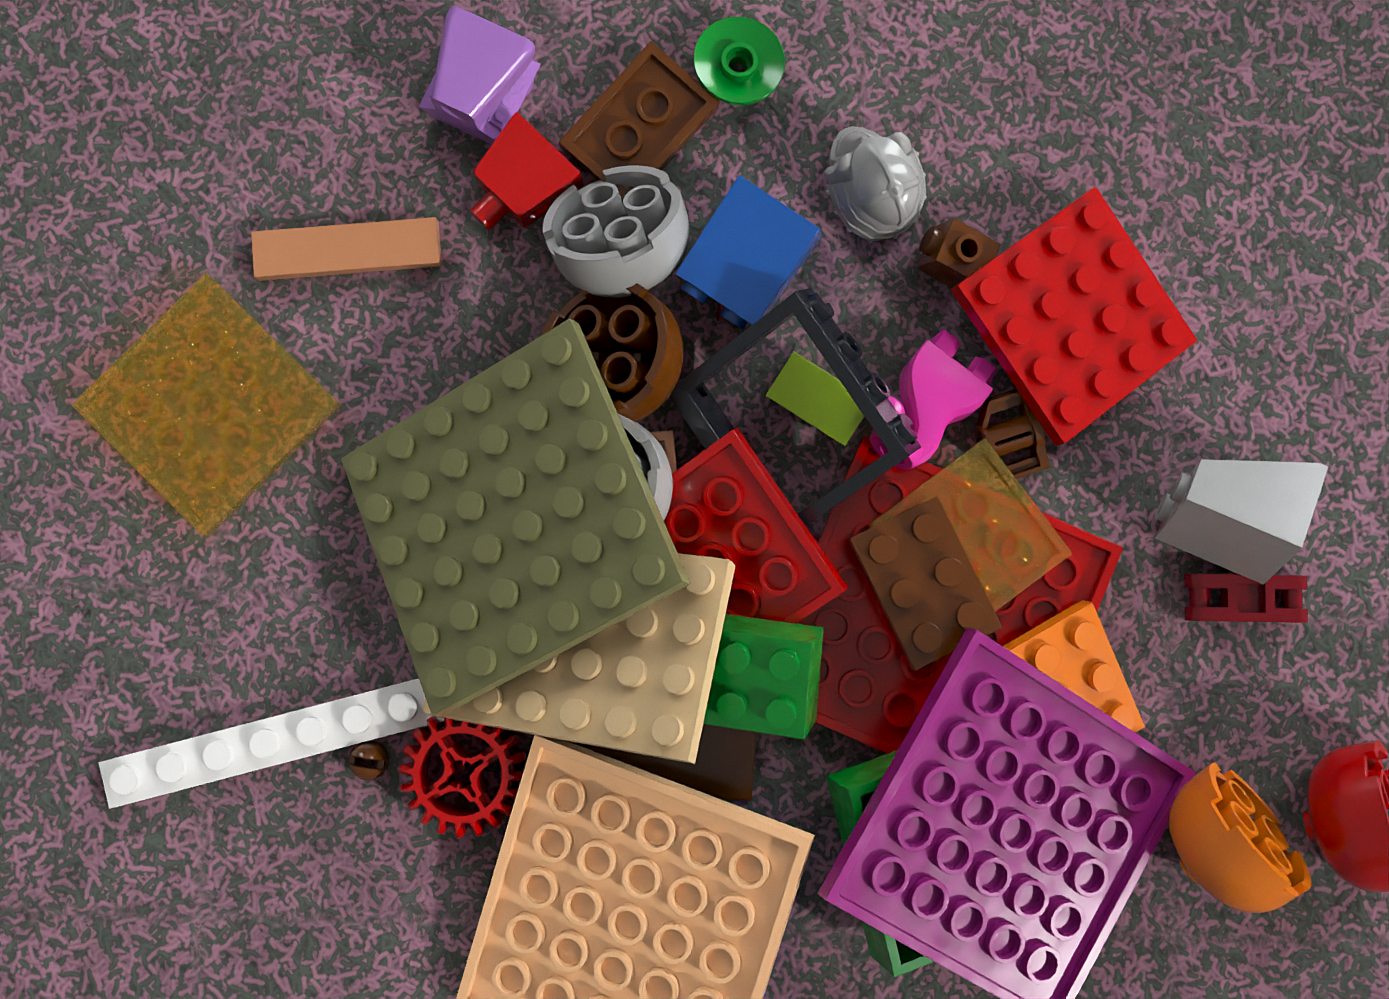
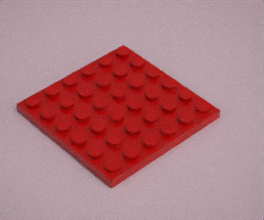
[796,435,1124,754]

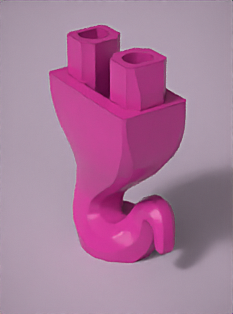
[870,330,996,470]

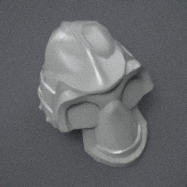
[824,126,927,243]

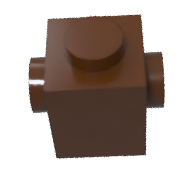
[916,218,1001,288]

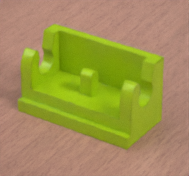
[765,351,864,446]

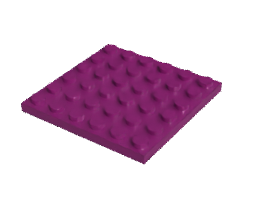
[817,627,1196,999]

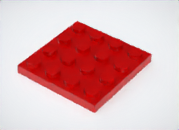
[950,186,1198,446]
[664,428,848,624]

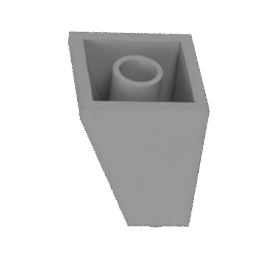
[1154,459,1328,585]

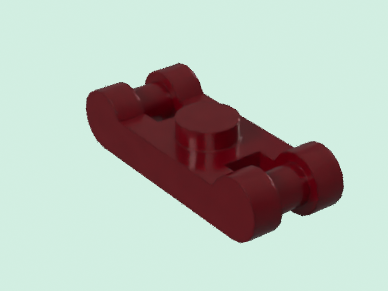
[1184,574,1308,623]

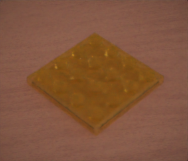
[71,273,342,537]

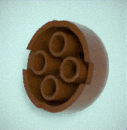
[541,283,683,422]

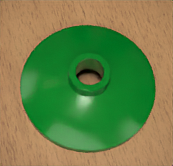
[693,17,785,105]

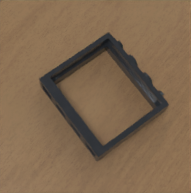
[669,288,921,526]

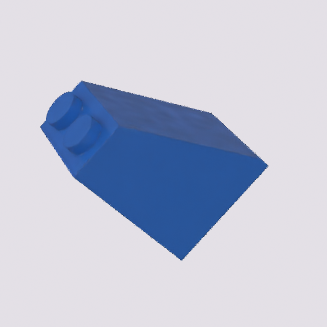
[675,175,822,330]

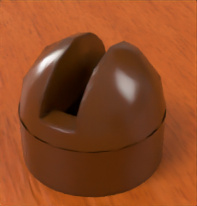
[349,741,389,780]

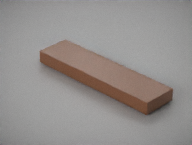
[251,217,442,281]

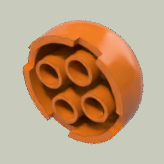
[1169,762,1312,913]

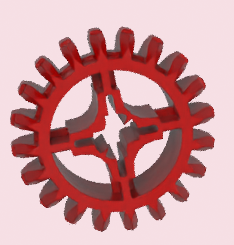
[399,716,528,838]

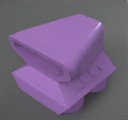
[419,5,541,144]

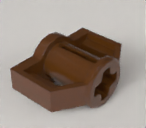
[975,389,1050,481]

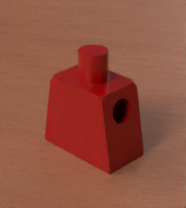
[469,112,584,231]

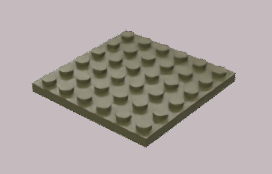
[341,319,691,716]

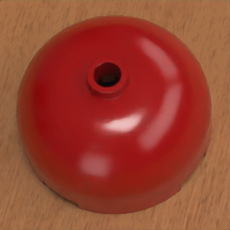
[1303,740,1389,892]

